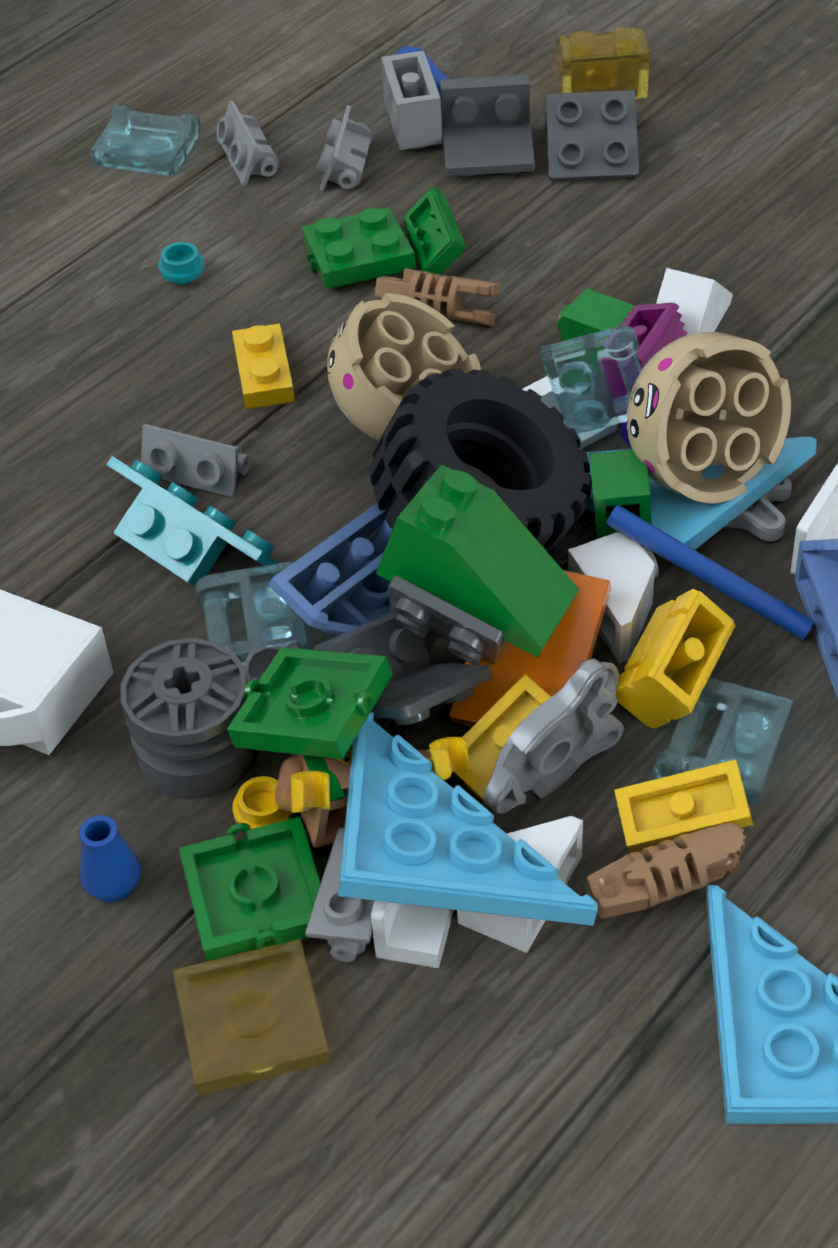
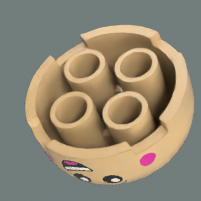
[327,293,481,441]
[627,332,791,504]

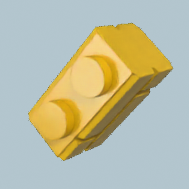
[614,589,735,729]

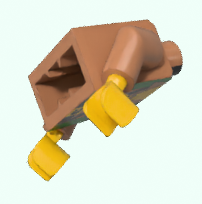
[275,719,470,848]

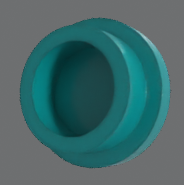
[158,242,205,285]

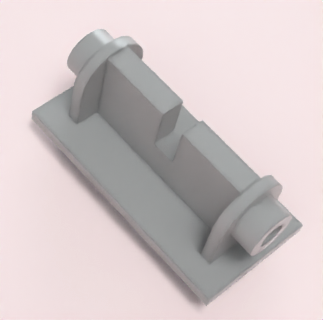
[217,101,279,186]
[316,105,372,191]
[141,424,251,498]
[305,828,375,962]

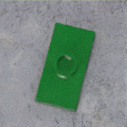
[403,186,467,275]

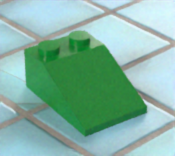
[376,464,579,658]

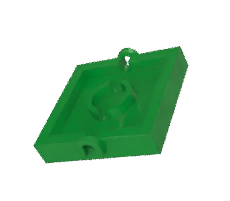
[301,207,416,289]
[227,647,393,759]
[179,817,321,965]

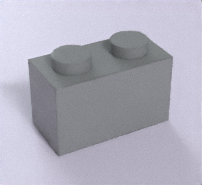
[381,51,443,150]

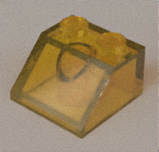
[553,27,650,98]

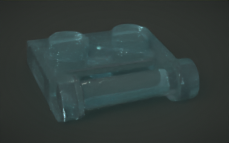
[90,105,200,176]
[540,326,642,434]
[195,561,308,664]
[652,677,793,805]

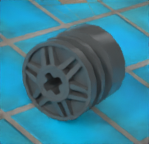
[120,638,259,800]

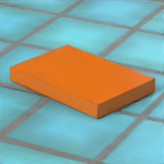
[449,570,611,727]

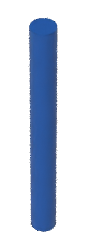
[606,504,815,640]

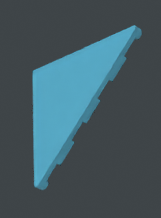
[586,436,817,550]
[338,712,598,926]
[706,885,838,1124]

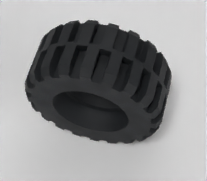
[370,369,592,557]

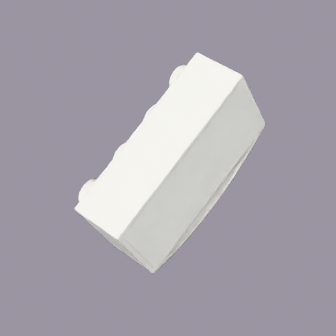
[0,590,114,755]

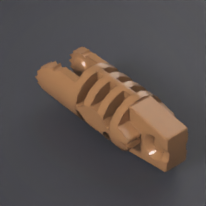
[375,269,500,327]
[585,822,746,919]

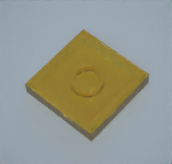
[173,939,330,1096]

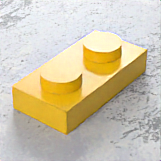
[232,324,295,409]
[452,674,551,805]
[614,759,753,853]

